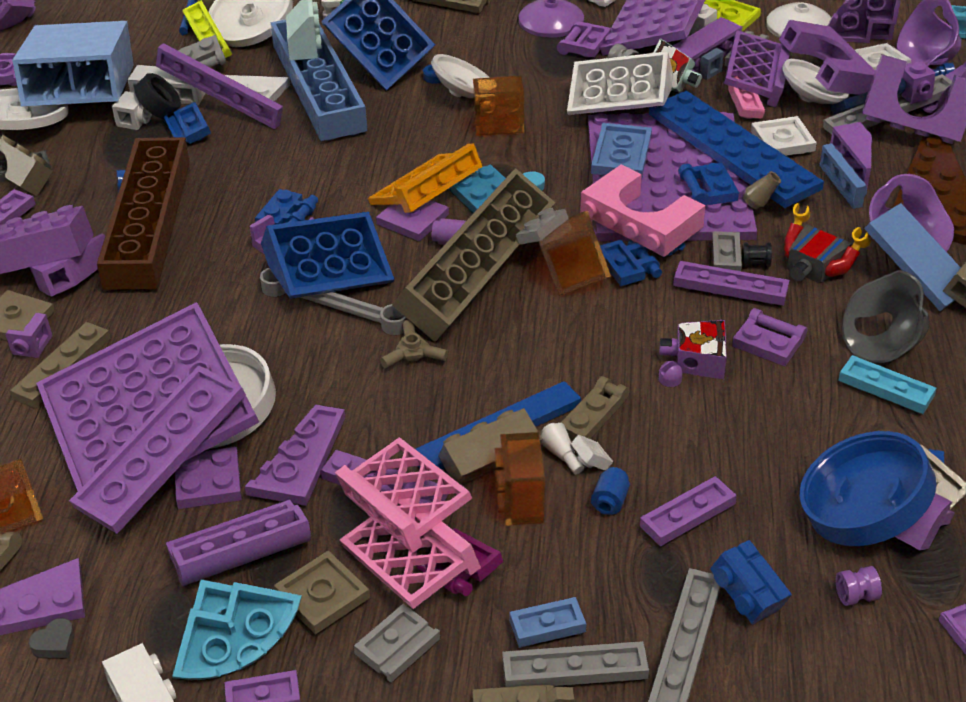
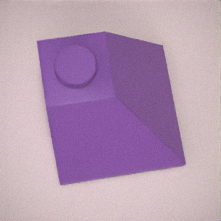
[0,0,36,31]

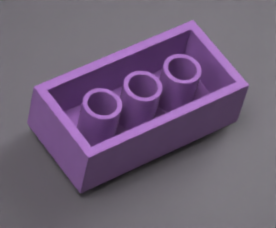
[0,205,94,274]

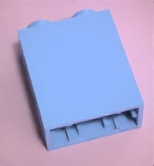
[12,21,134,107]

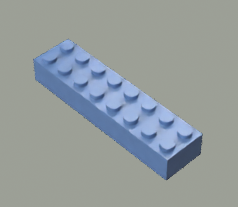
[270,20,367,141]

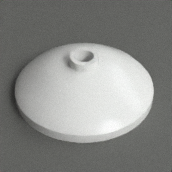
[766,2,831,38]
[431,54,497,98]
[782,59,849,104]

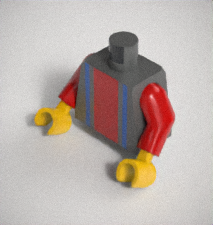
[784,203,871,283]

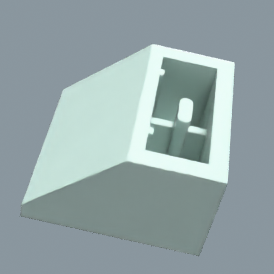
[286,0,322,60]

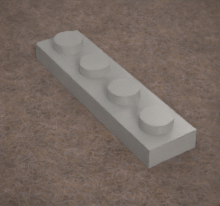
[502,641,649,687]

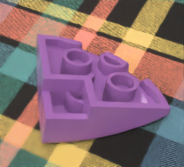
[828,0,901,43]

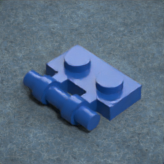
[255,189,318,224]
[596,240,662,286]

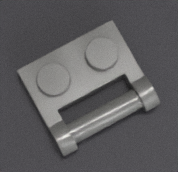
[178,35,227,67]

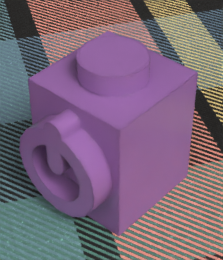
[901,61,936,104]

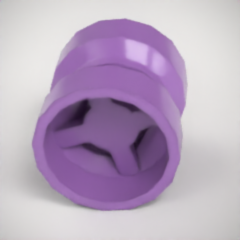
[836,566,882,606]

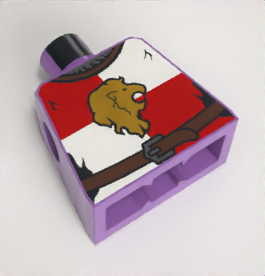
[659,320,727,379]

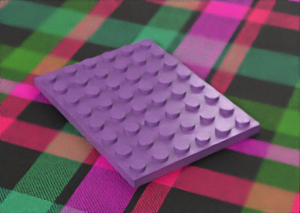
[588,112,757,241]

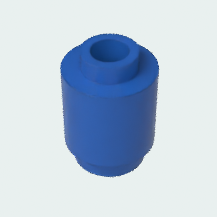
[591,467,630,515]

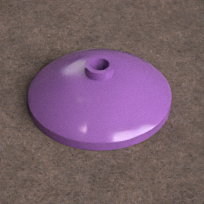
[518,0,584,38]

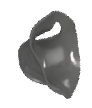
[842,270,929,363]

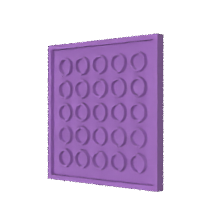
[36,302,259,491]

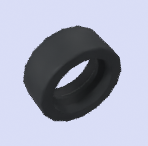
[134,73,181,119]

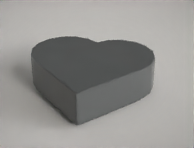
[29,618,74,658]

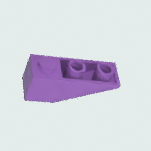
[30,233,105,297]

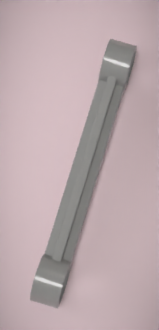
[260,268,409,335]

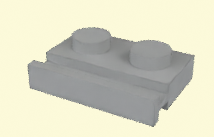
[354,604,440,682]

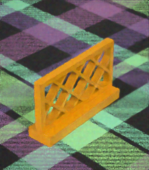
[368,143,483,213]

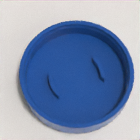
[800,431,936,546]

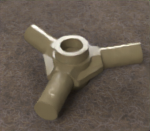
[380,320,448,368]

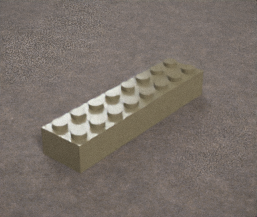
[392,168,555,342]

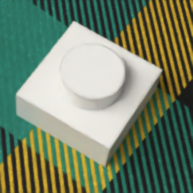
[571,435,613,470]

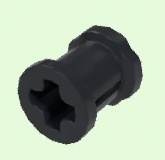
[742,242,772,267]

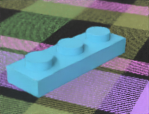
[838,355,937,414]

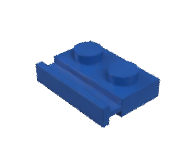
[164,102,211,144]

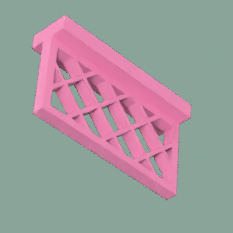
[335,437,472,553]
[340,489,481,609]

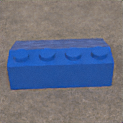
[321,0,435,91]
[261,212,395,299]

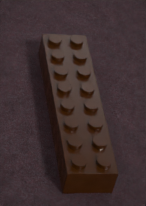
[97,137,190,290]

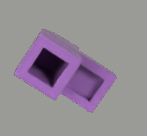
[895,493,955,550]

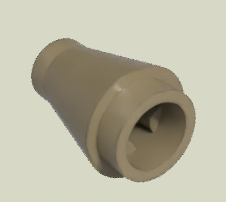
[743,171,781,209]

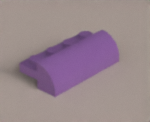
[166,500,311,586]

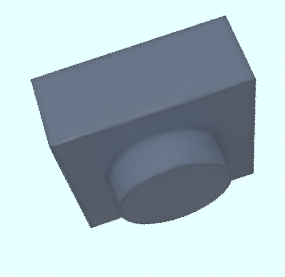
[700,48,724,80]

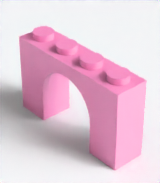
[580,164,706,257]

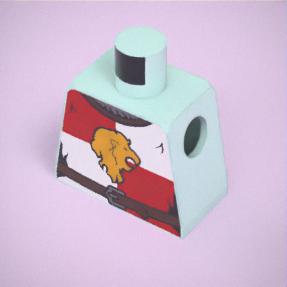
[653,39,702,93]

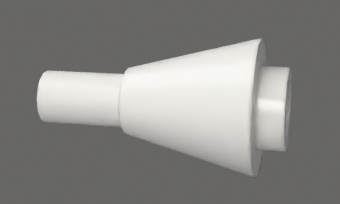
[540,423,584,475]

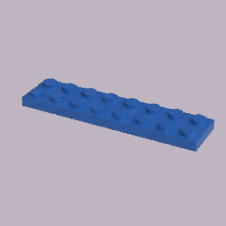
[649,91,824,208]

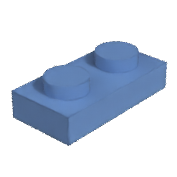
[509,597,586,648]

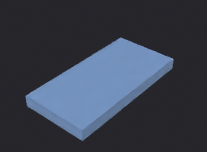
[864,203,961,311]

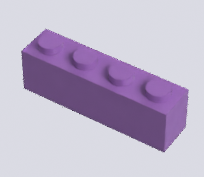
[673,17,743,73]

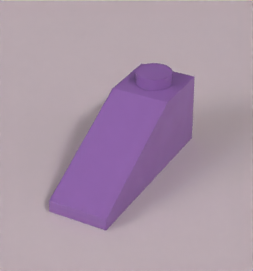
[830,122,872,188]

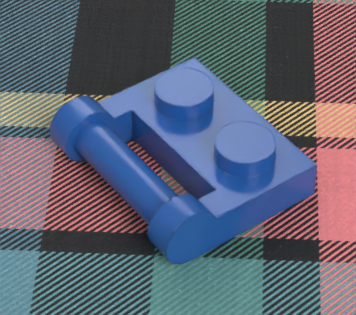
[678,163,739,205]

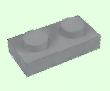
[516,208,569,245]
[712,231,742,271]

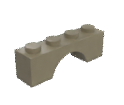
[0,133,53,196]

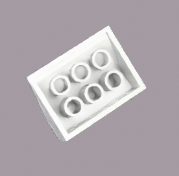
[567,51,673,115]

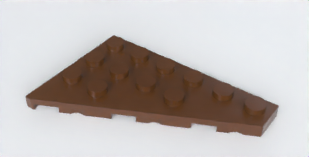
[892,136,966,245]

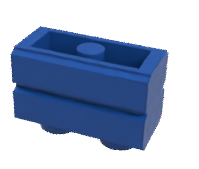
[710,540,792,625]

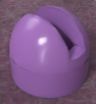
[658,361,683,387]

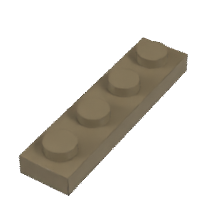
[10,322,111,408]

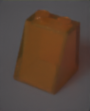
[539,210,611,296]

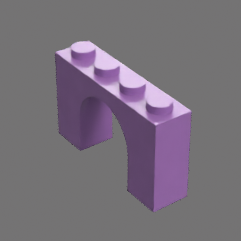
[779,20,876,95]
[862,54,966,144]

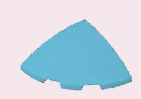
[172,580,302,680]

